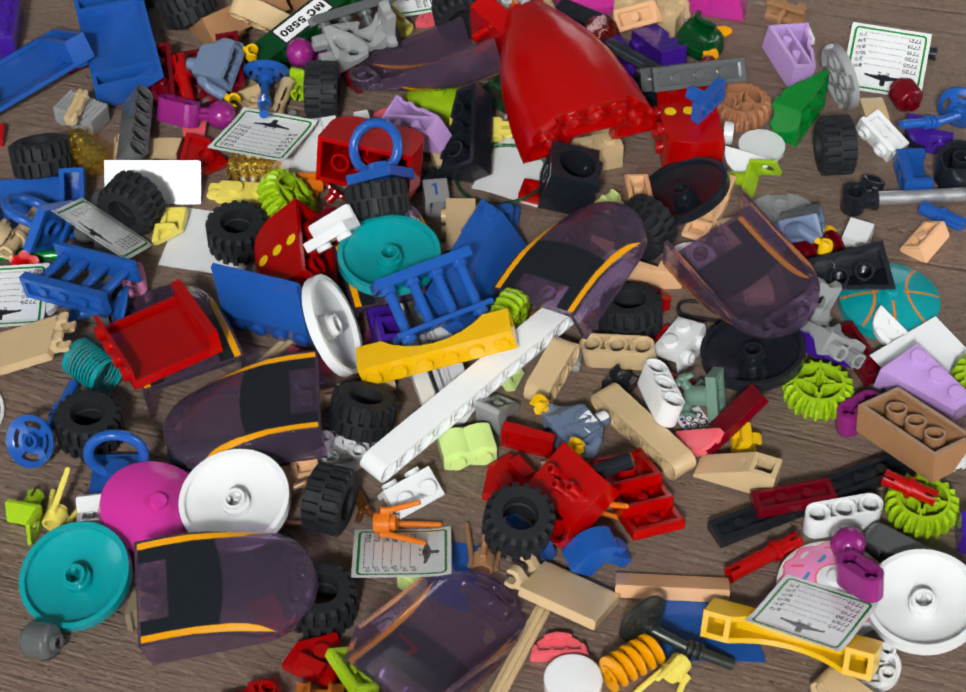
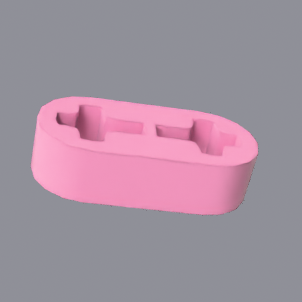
[122,262,148,298]

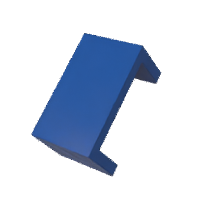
[893,148,934,190]

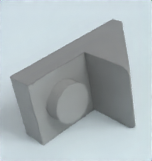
[475,394,520,436]

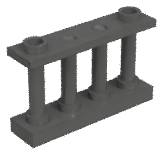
[307,0,413,60]
[639,57,747,92]

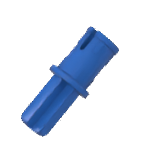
[918,200,966,232]

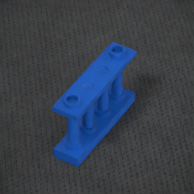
[19,241,142,318]
[369,245,494,345]

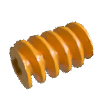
[599,634,666,692]

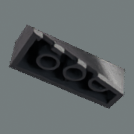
[435,82,493,182]
[782,240,896,295]

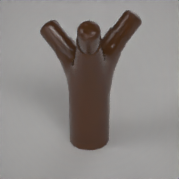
[355,489,374,523]

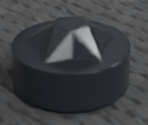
[860,174,885,191]

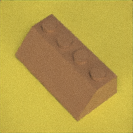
[189,0,290,44]
[856,387,966,483]

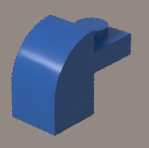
[561,526,632,577]

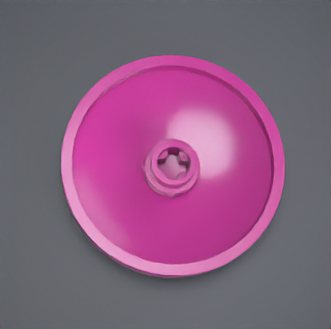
[98,461,189,563]

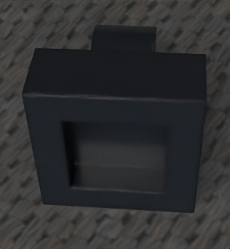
[601,364,638,394]

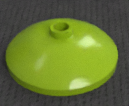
[404,82,464,128]

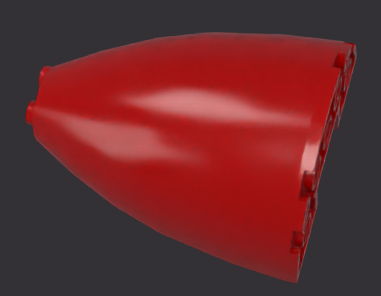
[500,0,657,164]

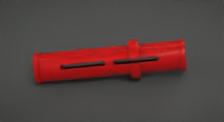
[171,53,196,101]
[724,531,803,583]

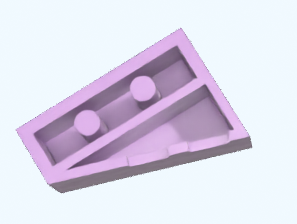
[762,23,816,88]
[382,95,452,153]
[873,343,966,422]

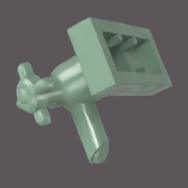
[675,367,726,425]

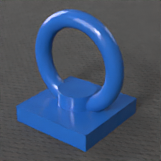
[346,118,415,186]
[1,194,73,254]
[83,429,150,494]

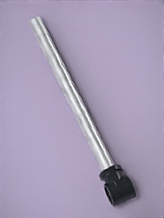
[840,182,966,217]

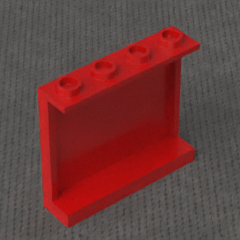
[93,279,223,390]

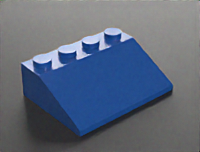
[211,263,315,347]

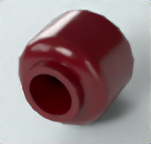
[888,78,923,112]

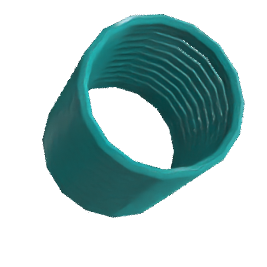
[62,338,122,394]

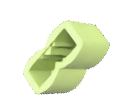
[437,422,497,471]

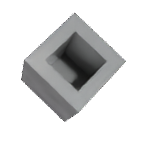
[422,178,450,217]

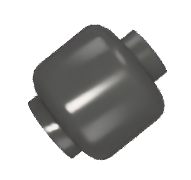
[18,621,64,661]

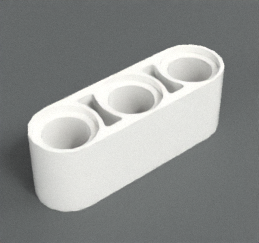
[637,358,685,428]
[802,493,883,539]

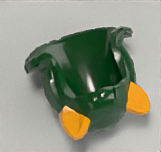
[675,10,732,61]

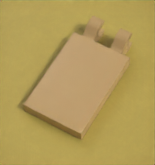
[0,312,77,376]
[504,554,620,631]

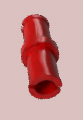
[881,469,940,507]

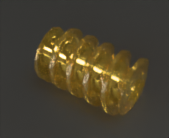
[67,128,110,176]
[227,152,279,182]

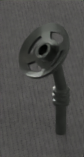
[619,595,735,670]

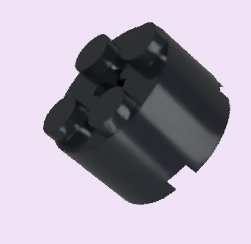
[933,140,966,188]

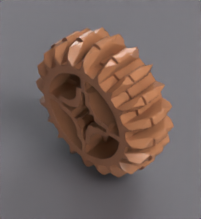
[717,81,772,133]

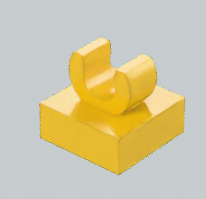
[730,422,762,453]

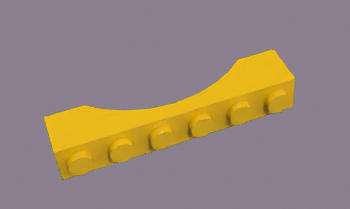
[356,308,518,385]
[700,597,883,682]

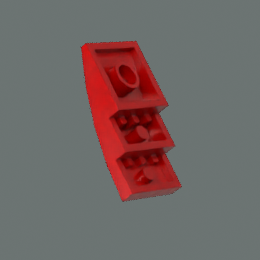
[590,448,685,541]

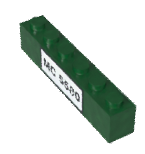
[244,0,363,69]

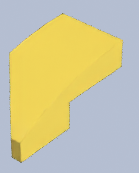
[152,207,189,245]

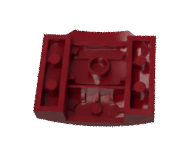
[151,30,245,107]

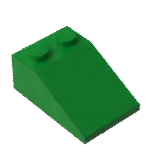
[769,70,830,147]

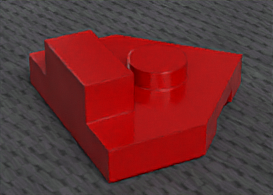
[179,132,228,178]
[482,453,535,501]
[282,632,341,690]

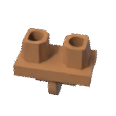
[764,0,807,25]

